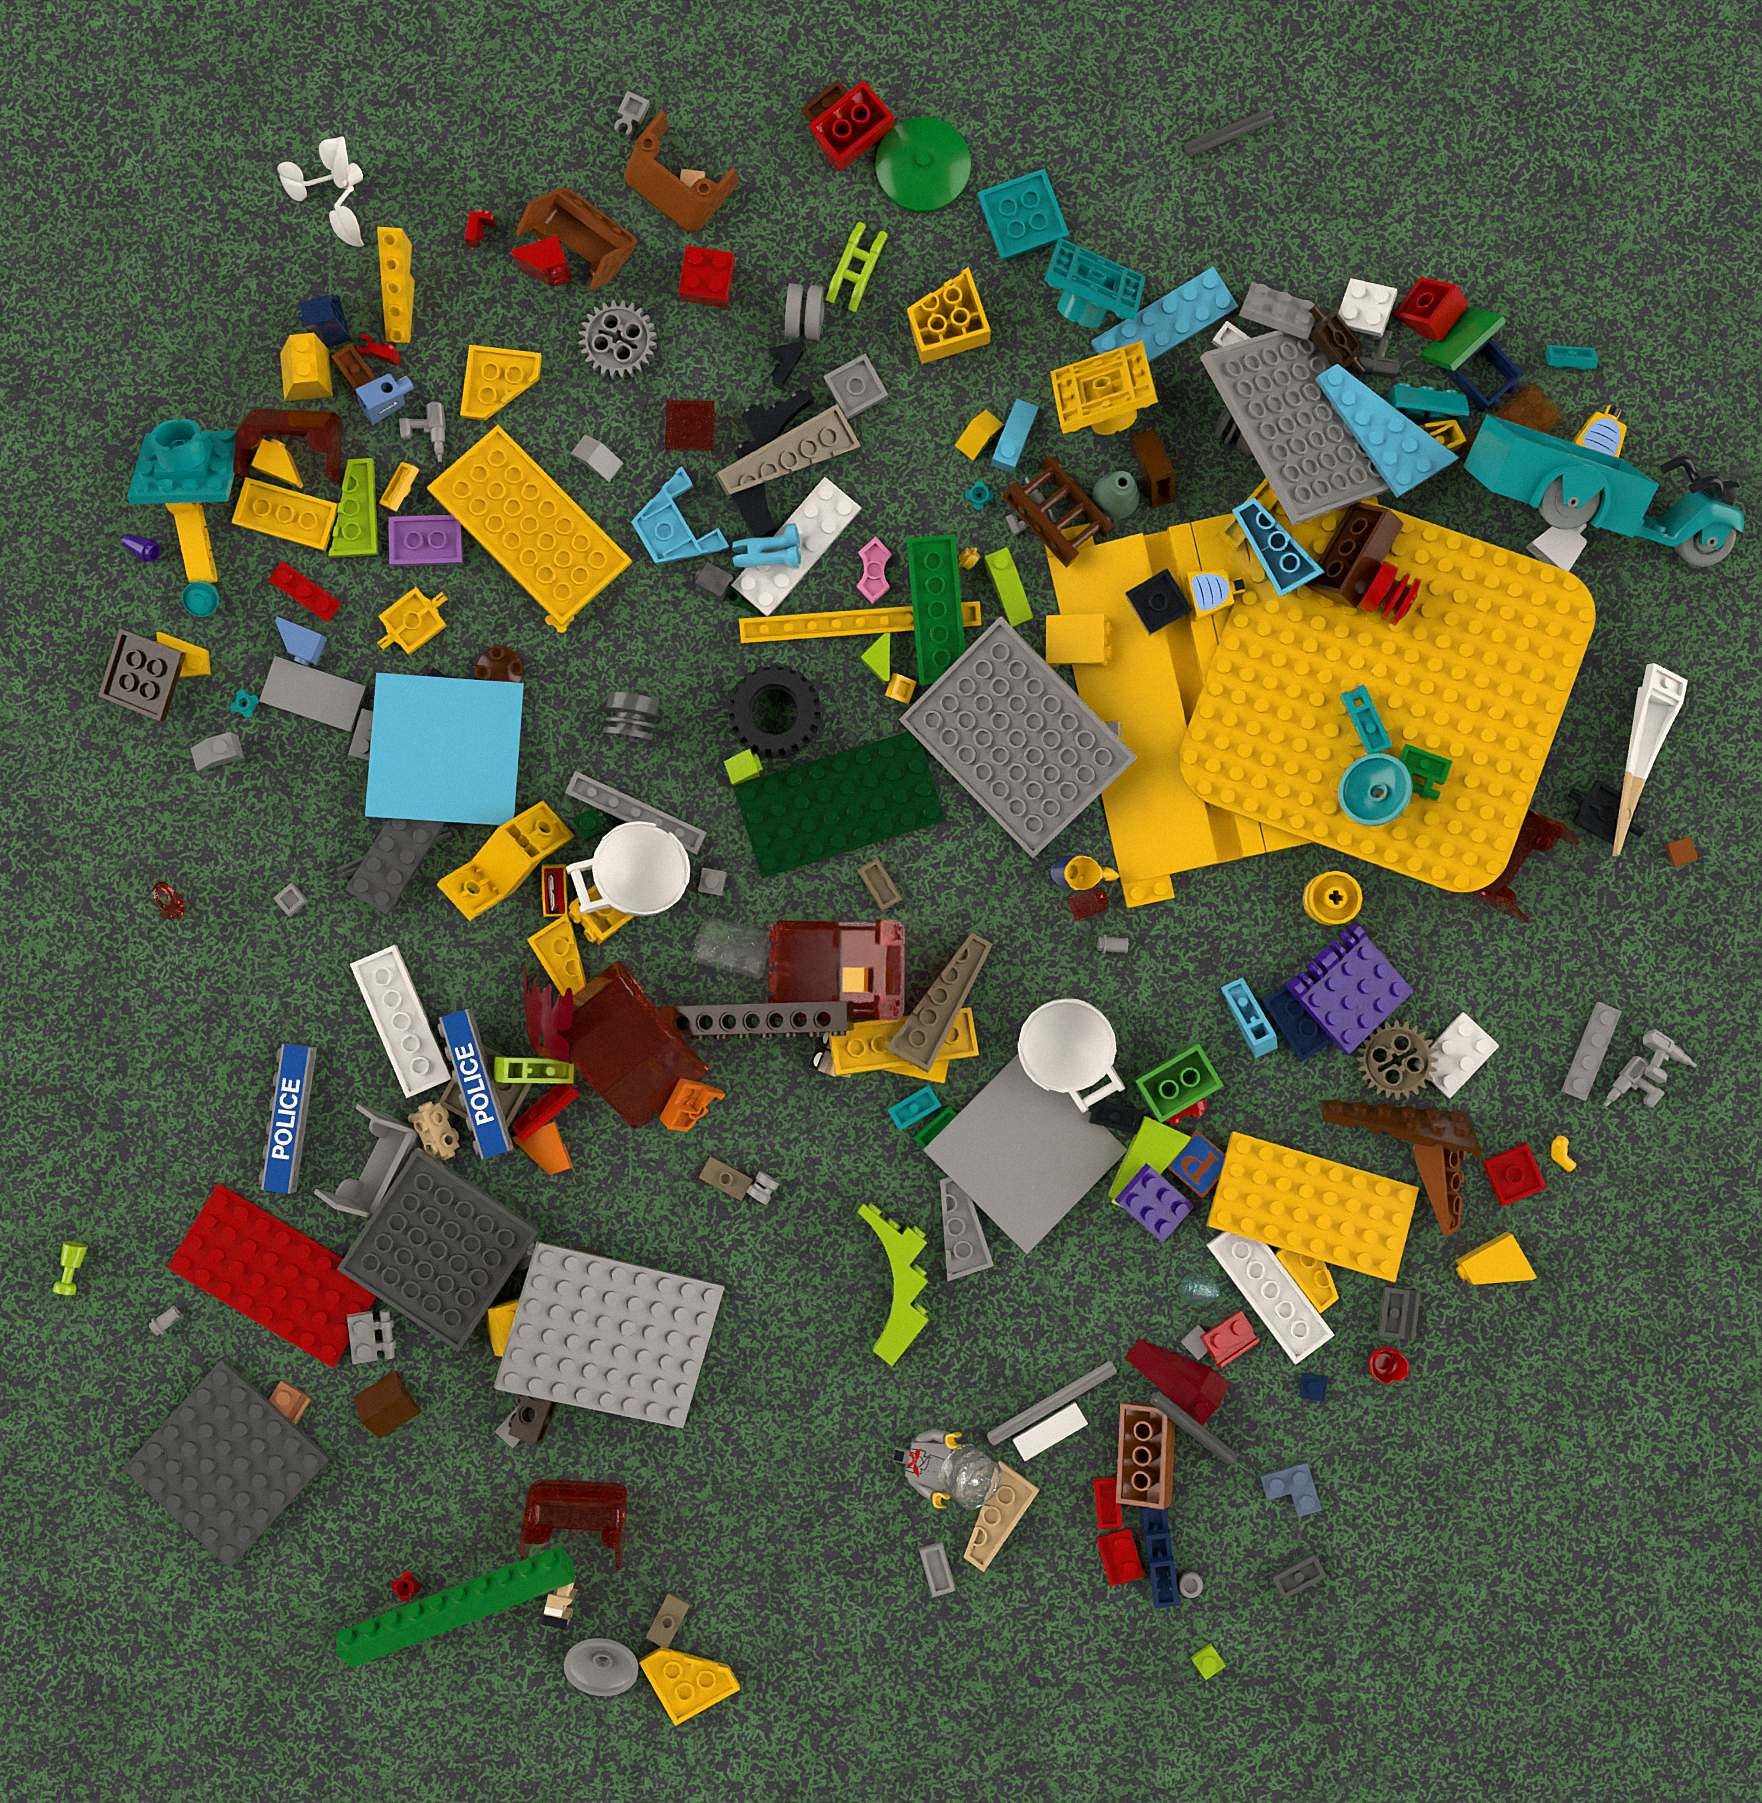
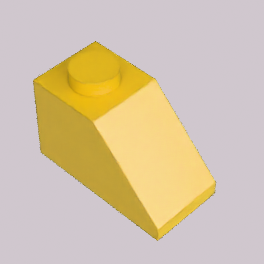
[251,439,303,489]

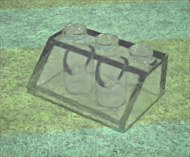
[690,915,775,980]

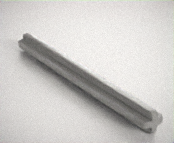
[987,1361,1117,1445]

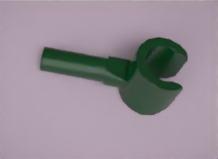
[726,589,759,615]

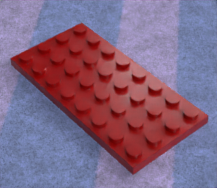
[167,1183,377,1368]

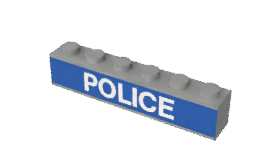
[438,1009,514,1159]
[259,1043,317,1194]

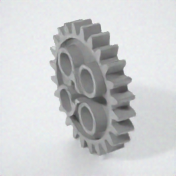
[579,300,657,380]

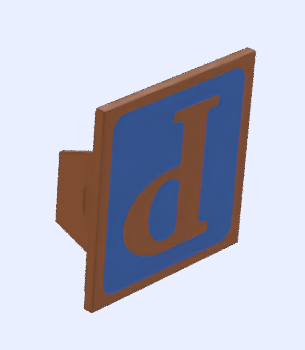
[1167,1129,1226,1199]

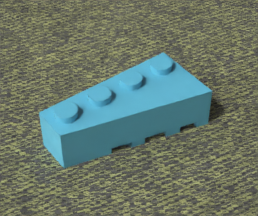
[1232,498,1325,597]

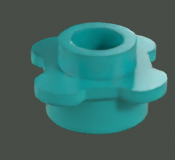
[965,481,994,510]
[230,690,259,718]

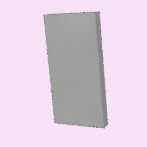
[259,656,368,733]

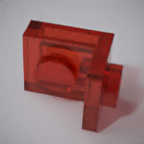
[1067,886,1109,921]

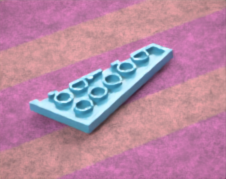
[1315,364,1459,498]

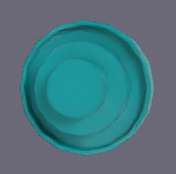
[182,581,220,617]

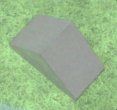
[571,435,624,482]

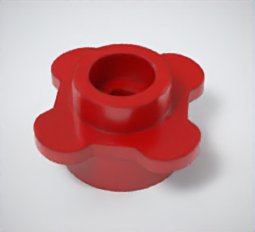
[391,1571,421,1601]

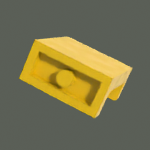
[1046,614,1112,667]

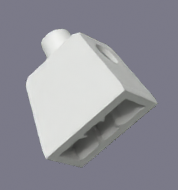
[1526,523,1587,572]

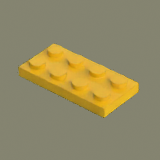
[231,477,338,552]

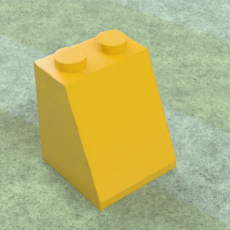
[280,333,333,401]
[484,1297,520,1357]

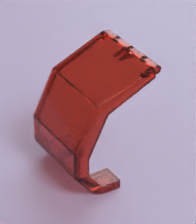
[768,919,907,1020]
[557,961,708,1129]

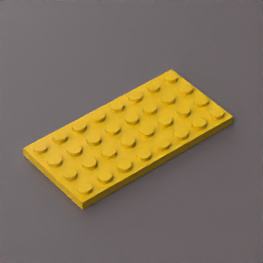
[427,425,632,626]
[1206,1131,1419,1282]

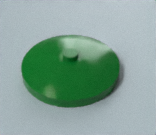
[876,117,971,213]

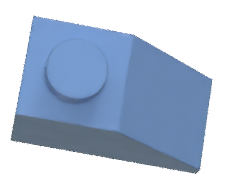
[275,617,327,666]

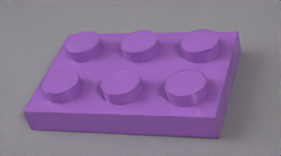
[389,515,464,566]

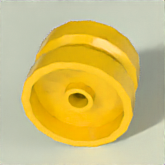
[1303,871,1363,926]

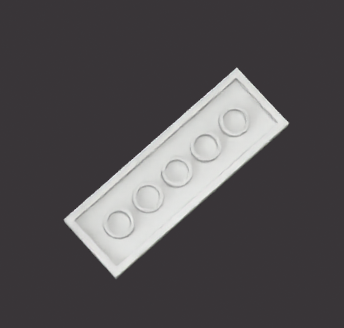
[731,477,861,617]
[350,945,452,1098]
[1206,1231,1334,1365]

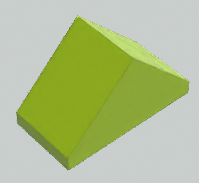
[861,633,890,684]

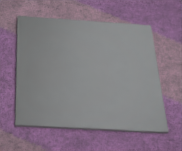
[923,1053,1127,1254]

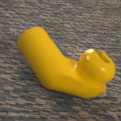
[1551,1136,1576,1172]

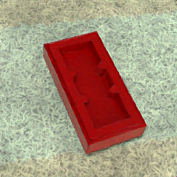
[1093,1476,1123,1530]

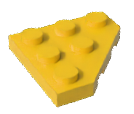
[460,345,542,421]
[639,1647,740,1726]

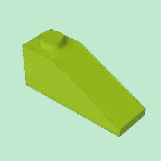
[984,547,1033,627]
[493,1057,574,1083]

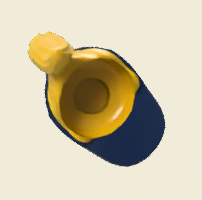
[1049,854,1120,891]

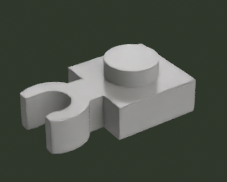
[614,91,650,138]

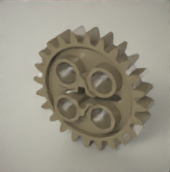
[1357,1020,1438,1100]

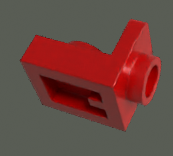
[465,210,497,248]

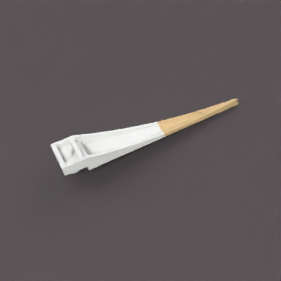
[1613,663,1688,856]

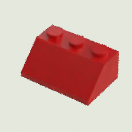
[808,80,894,172]

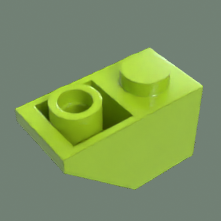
[724,749,763,786]

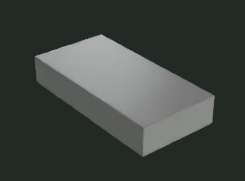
[919,1541,956,1597]

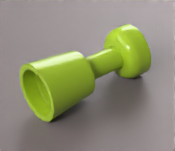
[53,1241,88,1295]

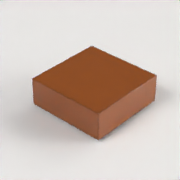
[1665,837,1698,867]

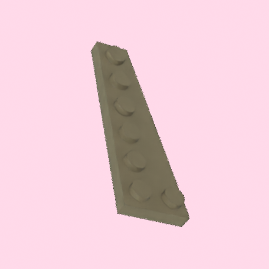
[715,404,861,496]
[885,933,993,1072]

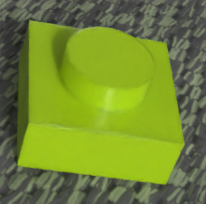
[1191,1643,1226,1680]

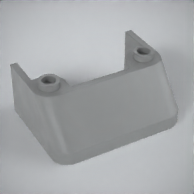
[314,1104,426,1218]

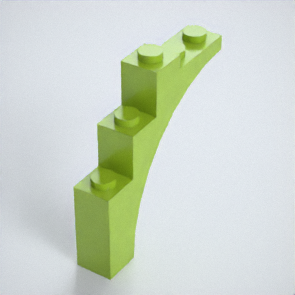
[858,1202,929,1366]

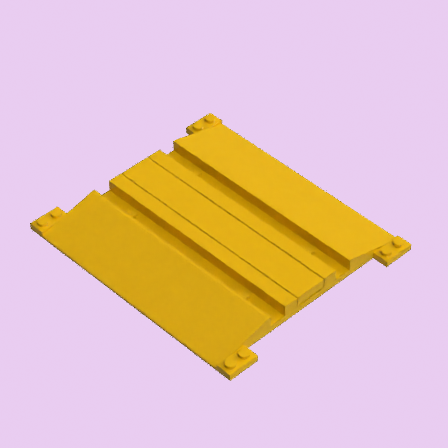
[1044,496,1378,908]

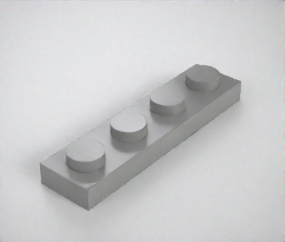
[1561,1002,1622,1101]

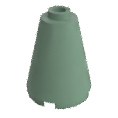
[1092,471,1140,520]

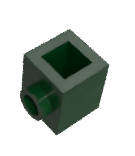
[572,807,608,842]

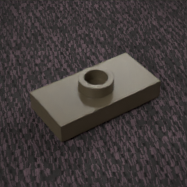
[857,858,903,911]
[699,1156,753,1201]
[645,1592,691,1648]

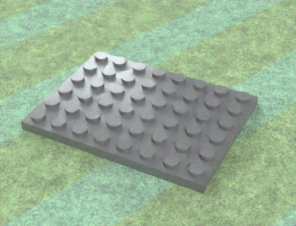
[1200,321,1391,526]
[899,616,1138,858]
[494,1241,725,1428]

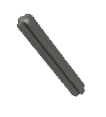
[1184,109,1274,157]

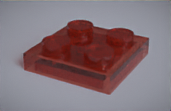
[665,400,715,451]

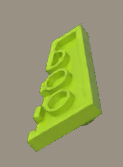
[328,458,379,558]

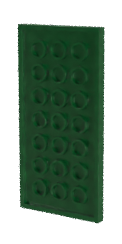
[733,729,946,878]

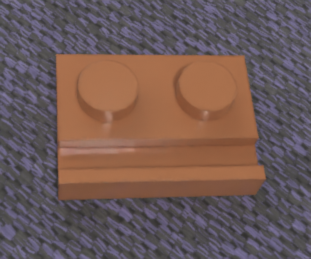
[269,1380,312,1424]

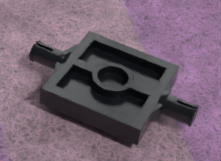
[1568,780,1645,846]

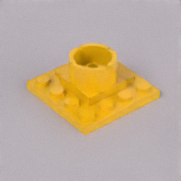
[1050,340,1158,435]

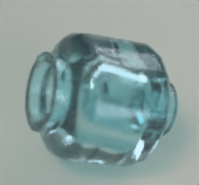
[1180,1273,1219,1307]

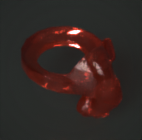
[152,882,186,920]

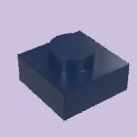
[1299,1372,1328,1402]

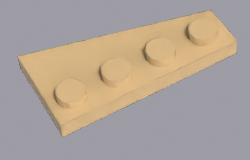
[964,1460,1040,1572]

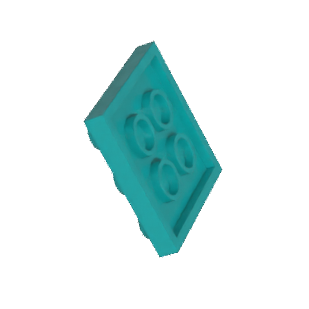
[977,168,1069,262]

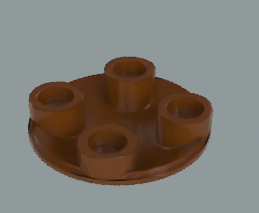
[475,646,524,683]

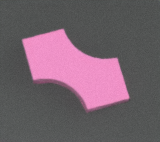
[856,537,892,605]

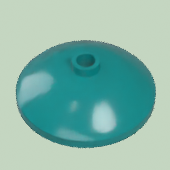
[1338,753,1413,826]

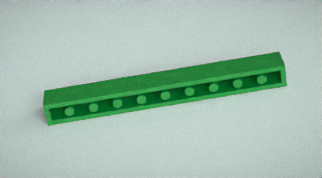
[336,1546,575,1668]

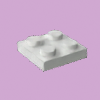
[1338,278,1398,337]

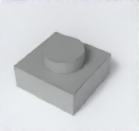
[698,868,727,896]

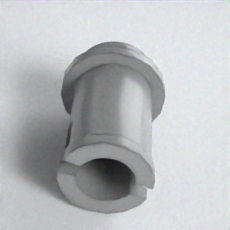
[1097,934,1128,954]
[149,1305,183,1336]

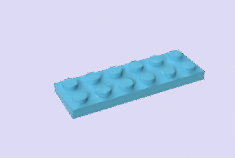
[1091,267,1239,363]

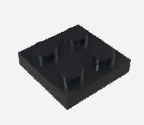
[1124,568,1192,636]

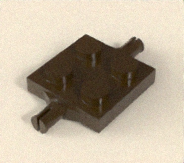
[1309,304,1366,375]

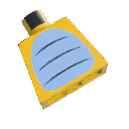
[1572,405,1627,458]
[1184,570,1245,622]

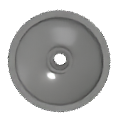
[564,1638,638,1696]

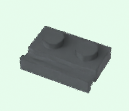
[1377,1286,1421,1341]

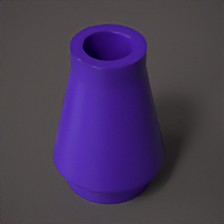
[122,534,161,562]

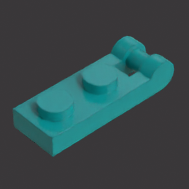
[1340,684,1392,755]

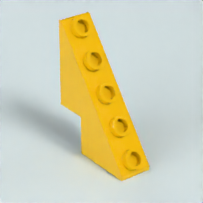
[377,227,415,343]

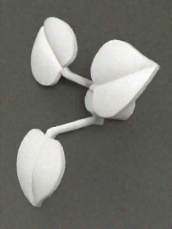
[277,137,364,247]

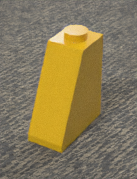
[1455,1232,1537,1285]

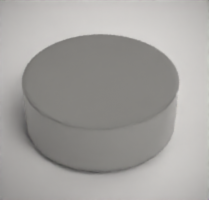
[1178,1571,1203,1598]

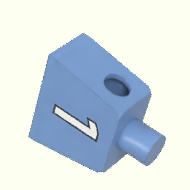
[355,374,414,426]

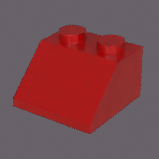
[511,235,573,286]
[1393,277,1468,342]

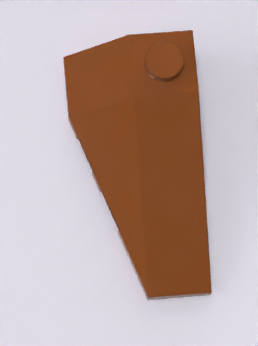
[1413,1143,1466,1236]

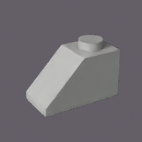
[191,732,244,772]

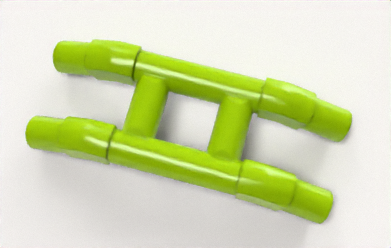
[825,222,888,312]

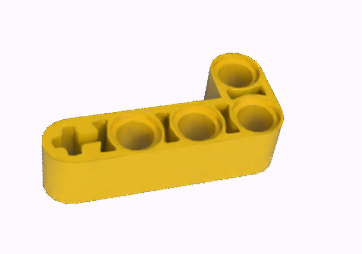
[165,502,218,583]

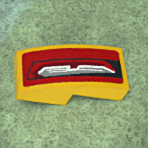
[542,864,569,917]

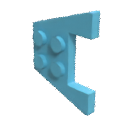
[631,467,730,565]

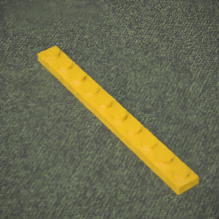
[739,601,981,643]

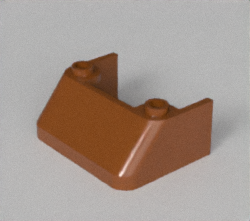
[624,110,739,233]
[515,188,637,291]

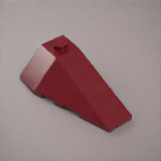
[1124,1339,1230,1426]

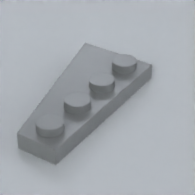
[940,1177,994,1281]

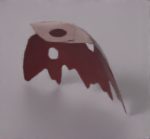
[523,962,575,1064]

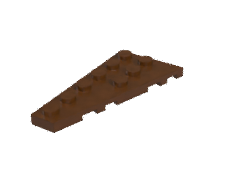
[1320,1100,1482,1159]

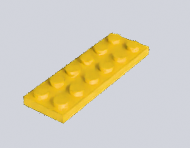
[828,1007,979,1076]

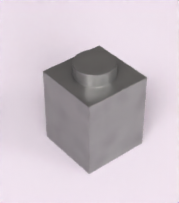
[695,562,734,601]

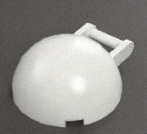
[566,821,690,917]
[1018,998,1125,1113]

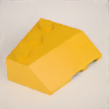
[907,266,991,364]

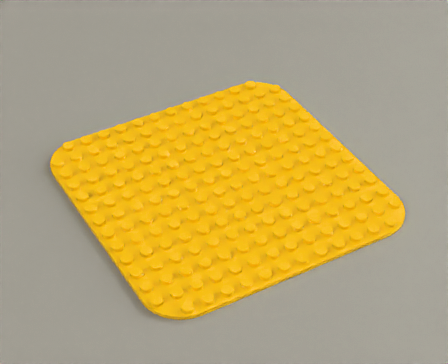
[1179,500,1596,893]

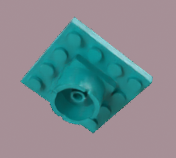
[1044,237,1146,328]
[127,419,243,504]

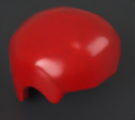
[1368,1346,1409,1384]

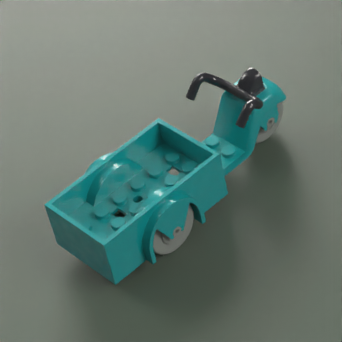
[1463,414,1745,567]

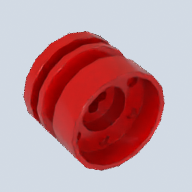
[1358,560,1422,626]

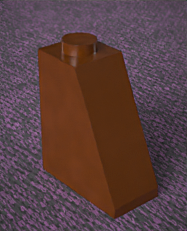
[1132,429,1175,509]

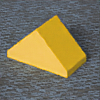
[955,410,1004,461]

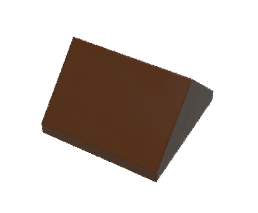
[354,1371,421,1439]

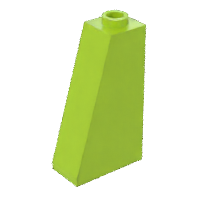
[1108,1115,1191,1208]

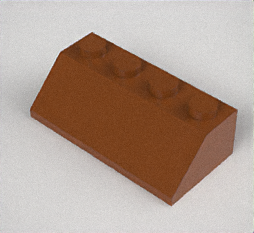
[1116,1402,1175,1510]

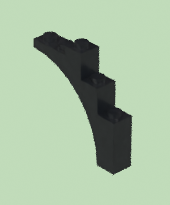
[730,388,814,538]

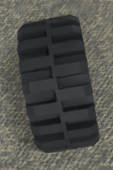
[728,664,821,759]

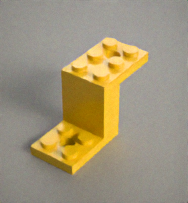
[437,801,575,921]

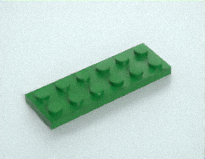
[906,534,965,685]

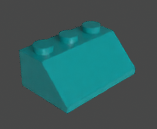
[1387,383,1469,426]

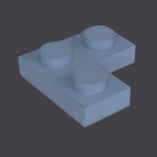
[1259,1461,1322,1517]

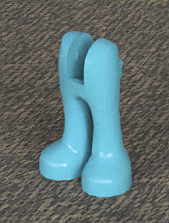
[732,523,801,569]

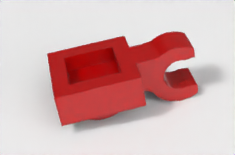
[356,334,401,366]

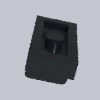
[768,341,806,390]

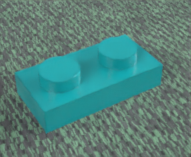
[1544,345,1599,370]
[887,1085,941,1131]

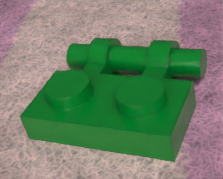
[1399,744,1453,801]

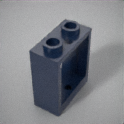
[1443,338,1524,413]

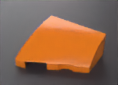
[659,1078,725,1132]
[512,1122,573,1175]

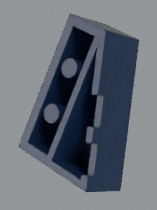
[298,295,352,348]

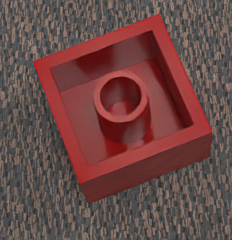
[678,245,735,309]

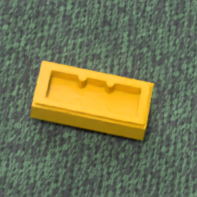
[379,462,419,512]

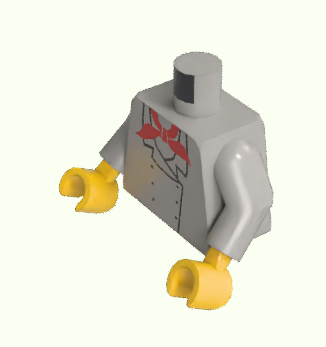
[892,1429,962,1509]

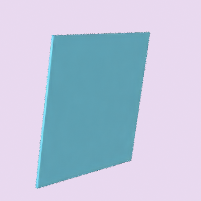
[365,673,524,825]

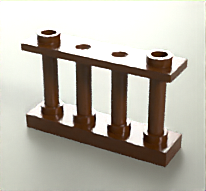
[1003,455,1114,568]

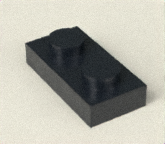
[1088,1100,1142,1134]

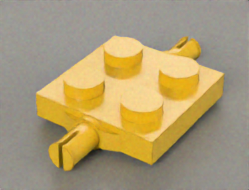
[377,587,448,655]

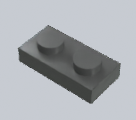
[1270,1552,1327,1600]

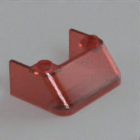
[233,408,343,485]
[1471,810,1580,923]
[519,1479,628,1570]

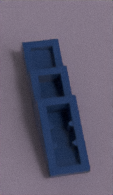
[1141,1506,1179,1609]

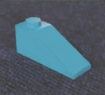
[991,399,1039,474]
[1221,977,1278,1058]

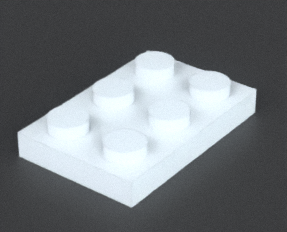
[1413,1012,1499,1099]

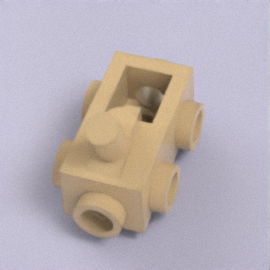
[408,1101,460,1160]

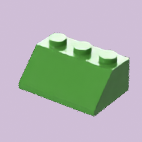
[1132,1043,1224,1123]

